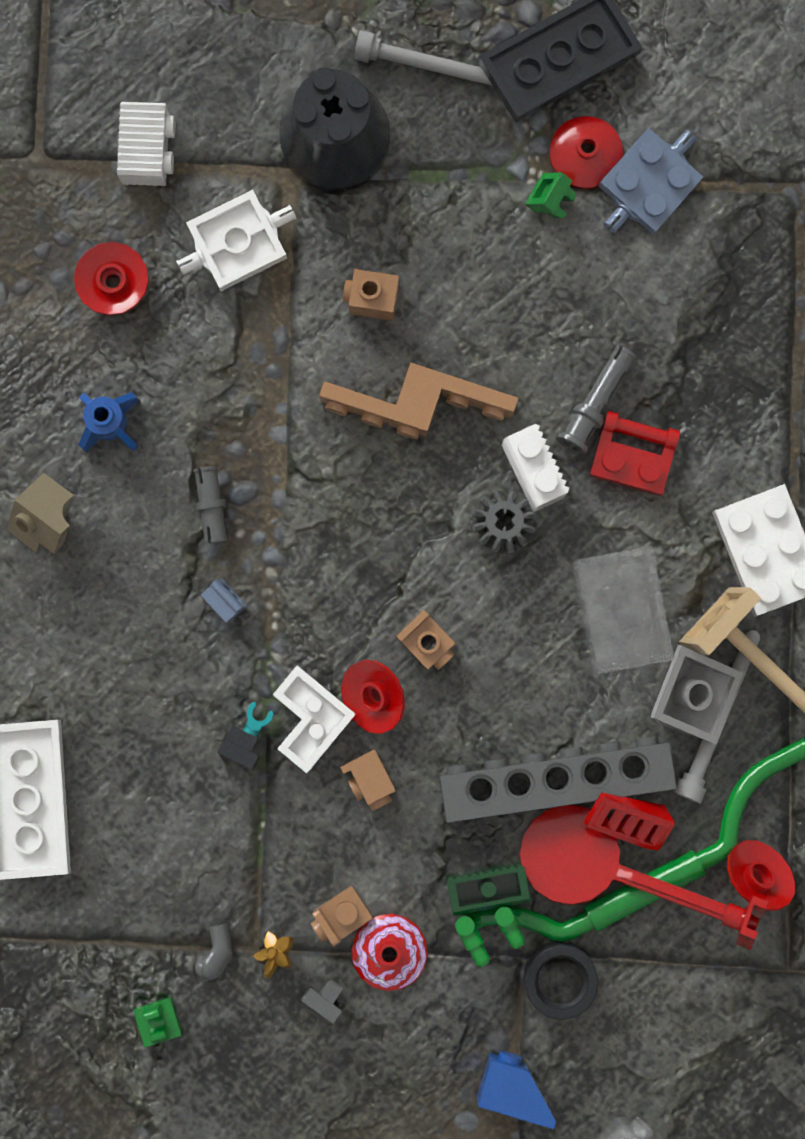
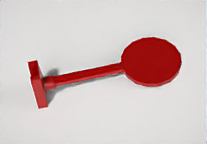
[520,805,768,950]

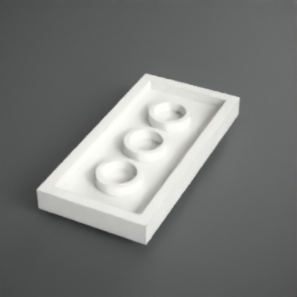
[0,720,71,880]

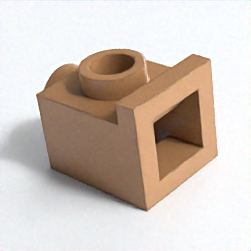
[396,610,456,671]
[340,749,396,811]

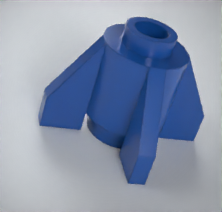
[78,392,139,452]

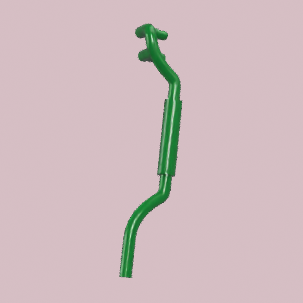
[455,737,805,968]

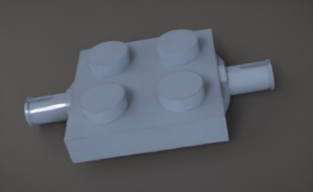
[598,127,703,235]

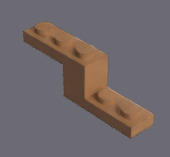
[319,362,518,439]

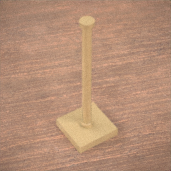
[679,587,805,713]

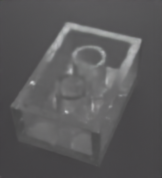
[572,546,675,675]

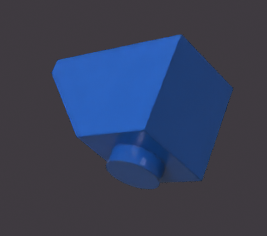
[476,1051,556,1129]

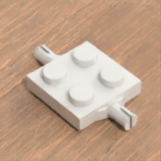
[176,190,297,291]

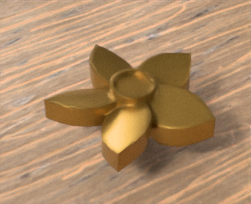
[253,931,293,979]

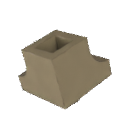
[7,473,74,554]

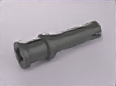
[556,345,637,455]

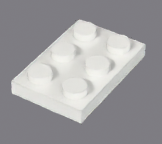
[712,484,805,617]

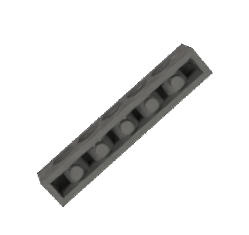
[439,736,677,823]

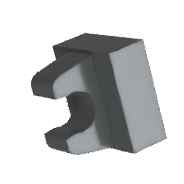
[298,979,343,1026]

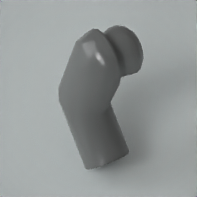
[195,923,233,980]

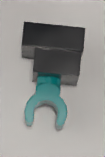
[217,702,274,771]

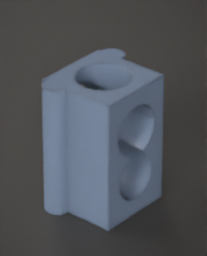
[201,578,247,623]

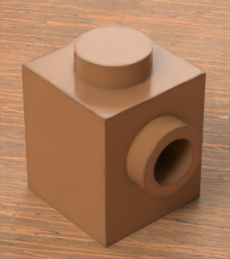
[343,269,399,321]

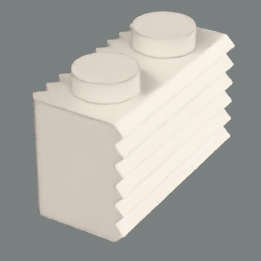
[117,102,176,186]
[502,424,569,512]

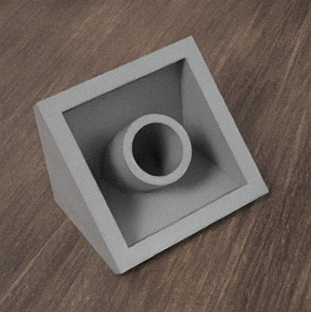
[650,645,744,745]

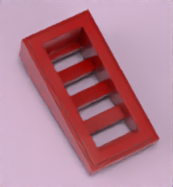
[584,792,675,851]

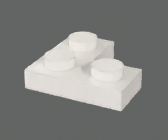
[273,666,356,773]

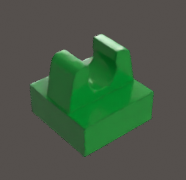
[525,172,576,218]
[133,996,183,1048]

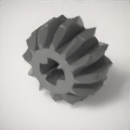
[472,490,536,554]

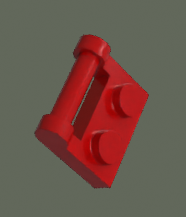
[589,410,680,496]

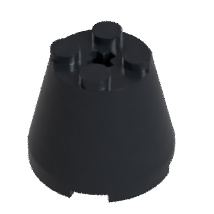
[279,67,390,191]

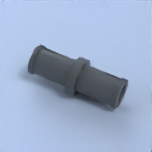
[193,466,228,544]

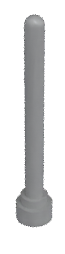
[354,30,492,86]
[672,630,760,804]

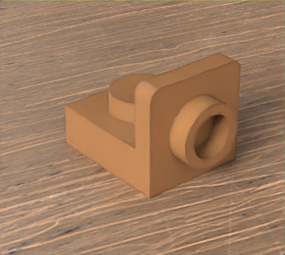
[311,885,373,947]

